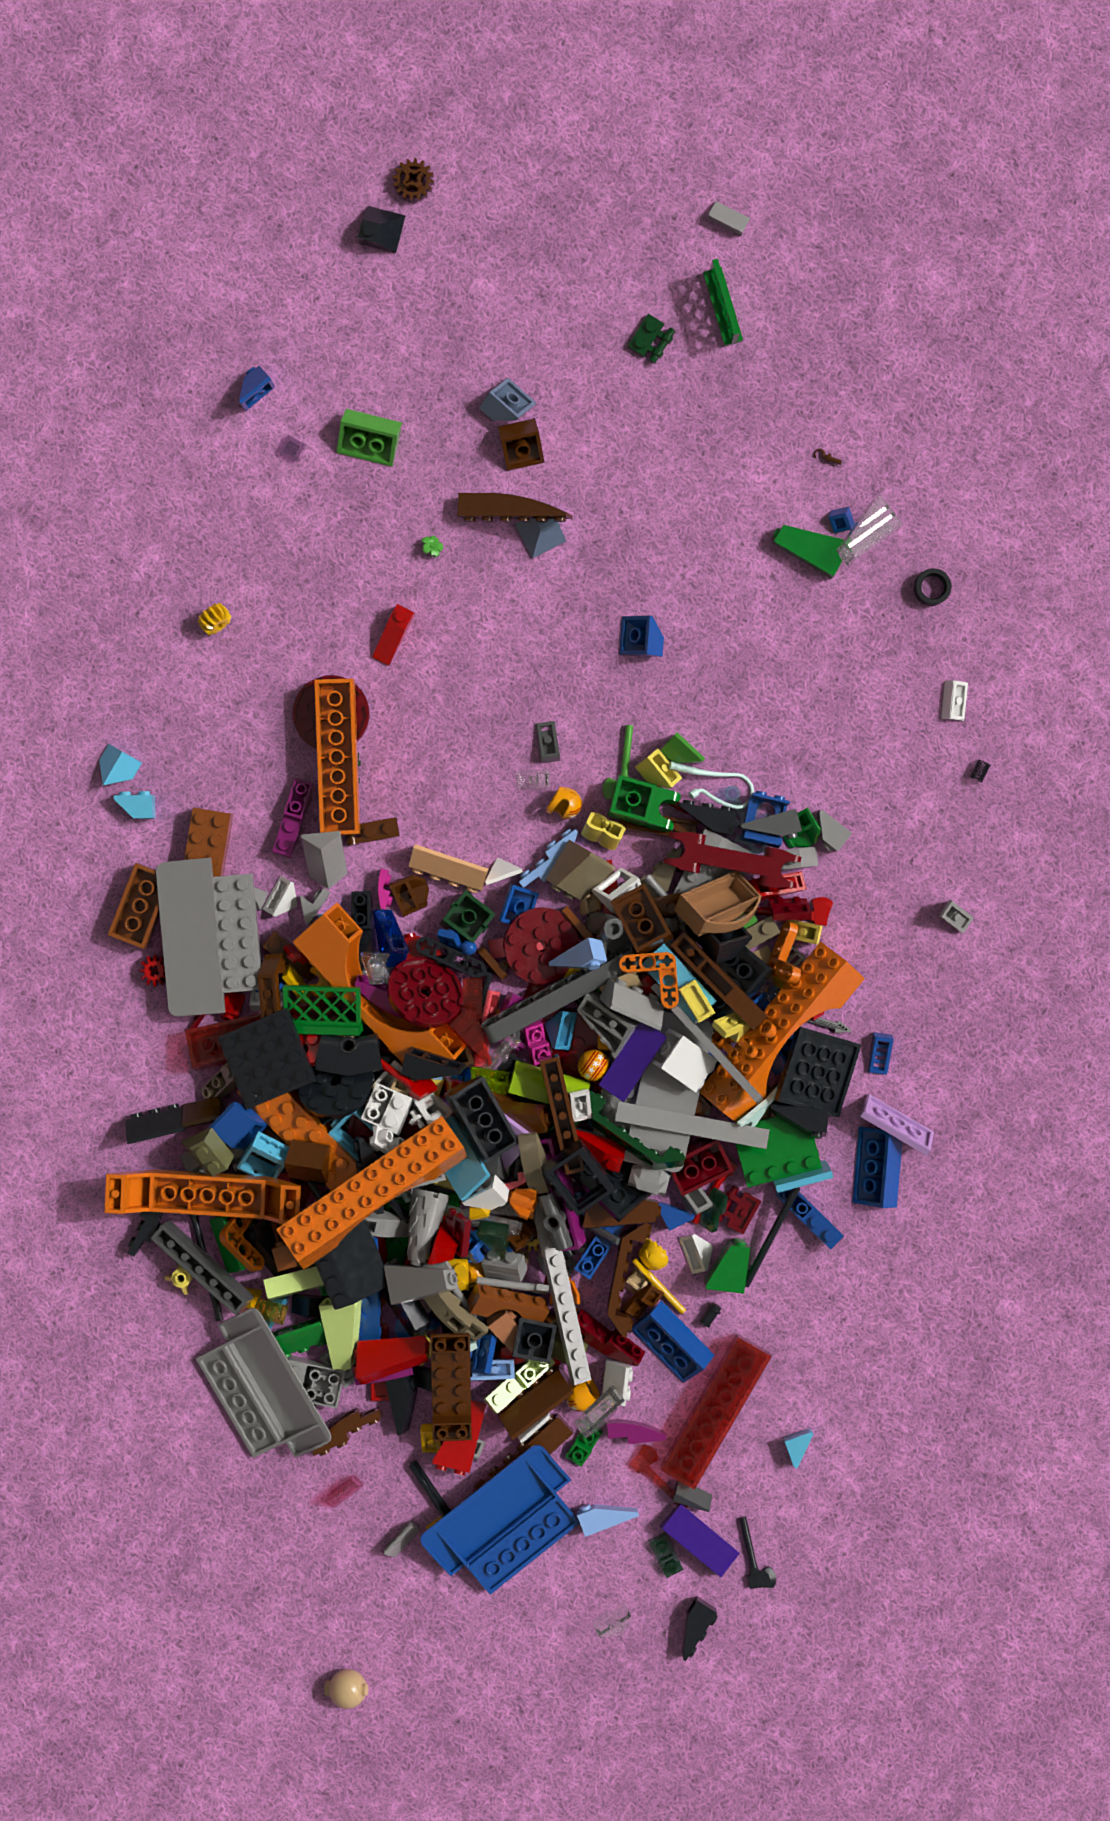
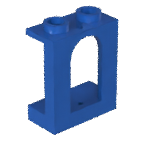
[740,791,790,848]

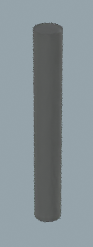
[580,1217,621,1245]

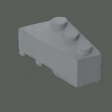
[577,990,640,1058]

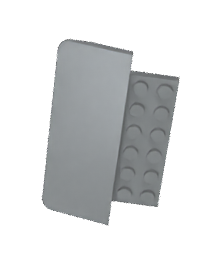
[156,858,261,1016]
[592,1011,713,1172]
[196,1308,331,1458]

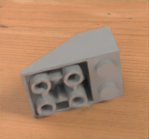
[288,1355,345,1409]

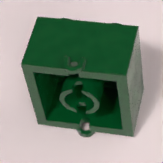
[438,890,495,943]

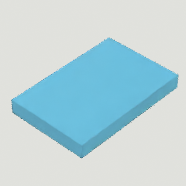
[772,1160,833,1193]

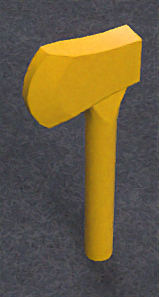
[632,1257,686,1315]

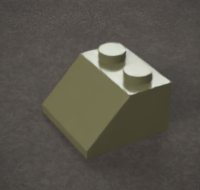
[181,1127,234,1176]

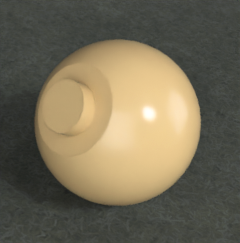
[324,1669,369,1709]

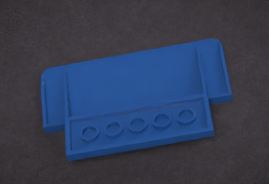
[420,1445,580,1595]

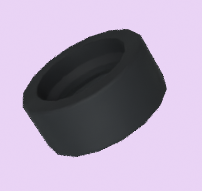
[913,568,952,606]

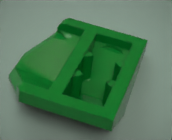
[783,807,821,848]

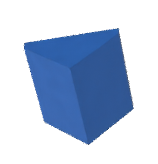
[498,884,539,924]

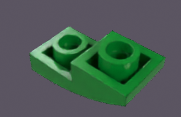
[565,1421,603,1467]

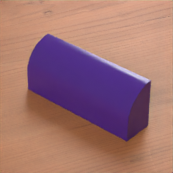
[599,1022,667,1102]
[659,1504,740,1577]

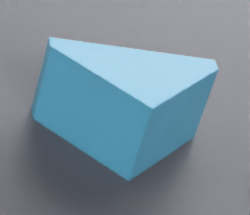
[783,1429,813,1468]

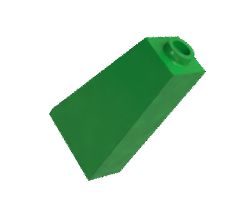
[772,525,853,578]

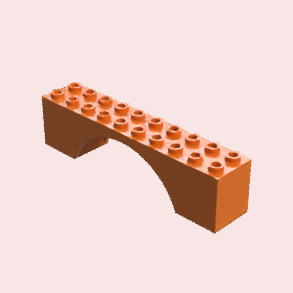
[293,903,467,1080]
[700,941,865,1123]
[276,1116,467,1269]

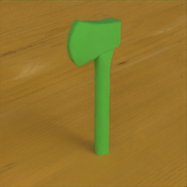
[603,725,633,799]

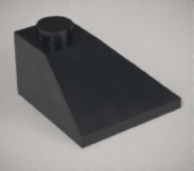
[358,206,406,253]
[512,1318,557,1364]

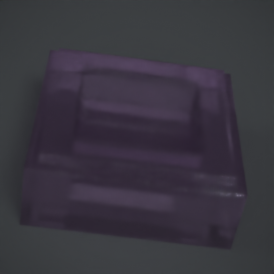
[279,435,306,462]

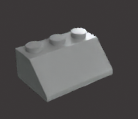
[599,978,664,1030]

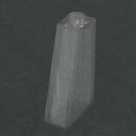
[836,495,903,566]

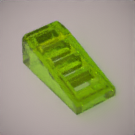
[471,1066,510,1095]

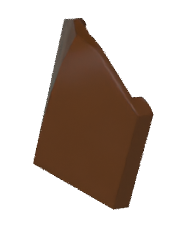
[389,874,429,917]

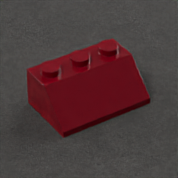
[671,1137,734,1196]

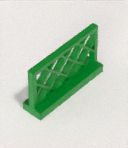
[703,258,743,347]
[283,985,363,1036]

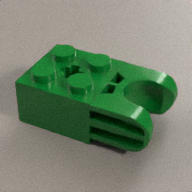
[607,775,681,832]

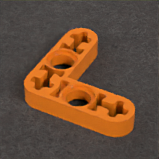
[767,921,801,985]
[619,952,679,1009]
[219,1217,265,1272]

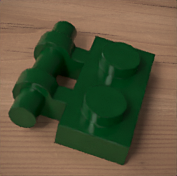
[628,313,676,364]

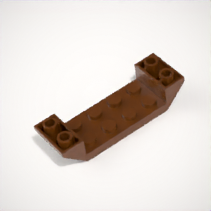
[607,1223,652,1337]
[430,1333,472,1441]

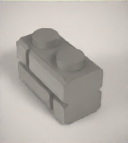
[482,1250,527,1282]

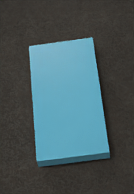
[445,1116,491,1201]

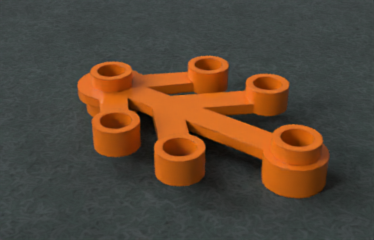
[711,1021,777,1062]

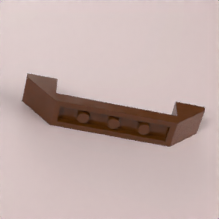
[257,953,286,1019]

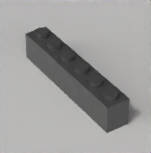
[150,1220,254,1316]

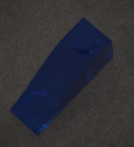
[373,910,409,967]

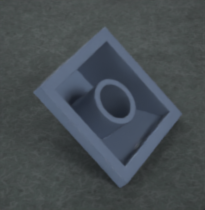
[479,378,536,421]
[515,519,566,559]

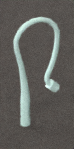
[669,762,754,809]

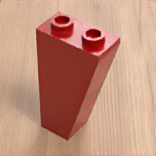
[353,1336,429,1385]
[432,1400,487,1476]

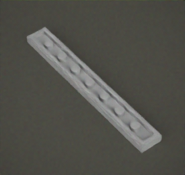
[651,983,763,1103]
[614,1101,770,1149]

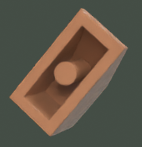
[485,1309,518,1352]

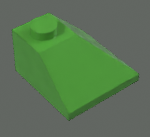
[660,732,705,764]

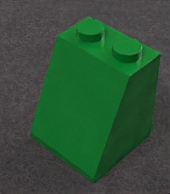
[704,1238,750,1294]

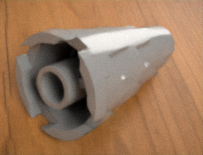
[407,1188,449,1267]

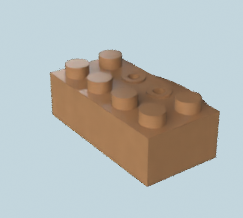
[674,871,762,937]

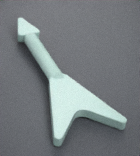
[737,1084,779,1127]

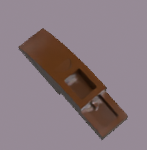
[312,1407,382,1456]

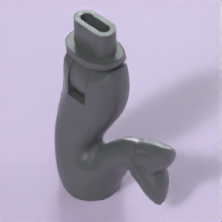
[585,912,623,955]

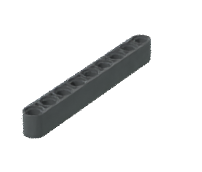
[481,944,639,1043]

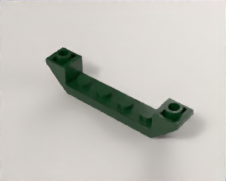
[590,1091,686,1170]

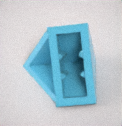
[99,744,142,785]

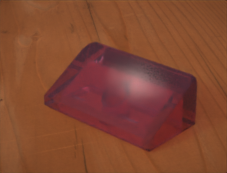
[325,1475,364,1508]

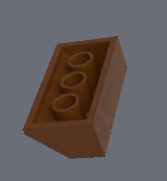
[498,1364,574,1440]

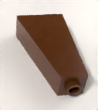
[497,1100,553,1134]
[582,1198,661,1228]

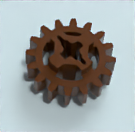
[393,158,435,202]

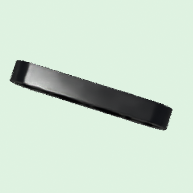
[416,937,486,978]

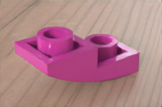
[378,868,394,910]
[523,1020,551,1065]

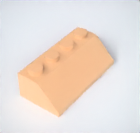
[409,844,489,893]

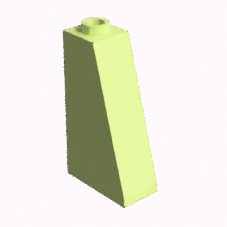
[263,1267,324,1300]
[319,1298,362,1371]

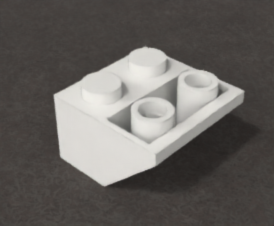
[361,1083,414,1136]
[602,1358,633,1406]

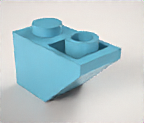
[114,791,156,819]

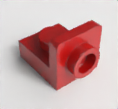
[220,992,246,1023]

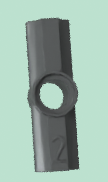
[537,1190,573,1251]

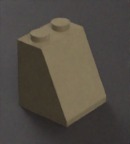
[546,840,616,900]

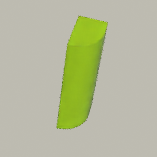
[507,1061,590,1104]

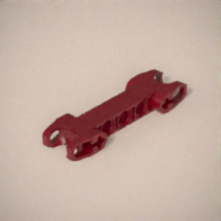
[663,832,802,888]

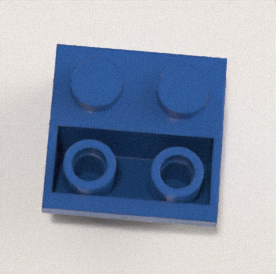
[209,1102,268,1150]

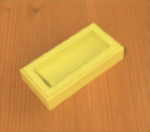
[678,980,715,1023]

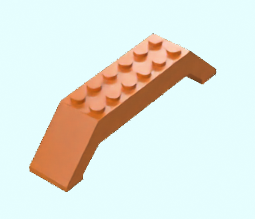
[104,1169,301,1224]

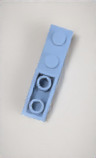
[519,829,578,888]

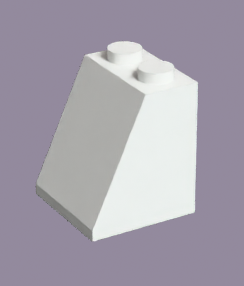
[651,1028,718,1092]

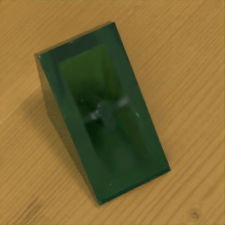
[476,1220,510,1259]

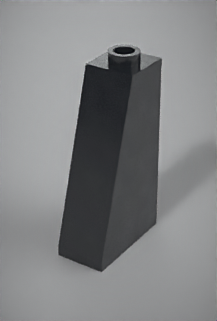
[380,1258,431,1337]

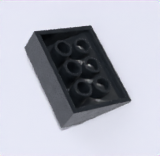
[692,946,775,1022]
[315,1219,388,1310]

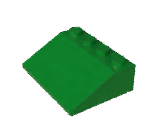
[735,1116,822,1188]

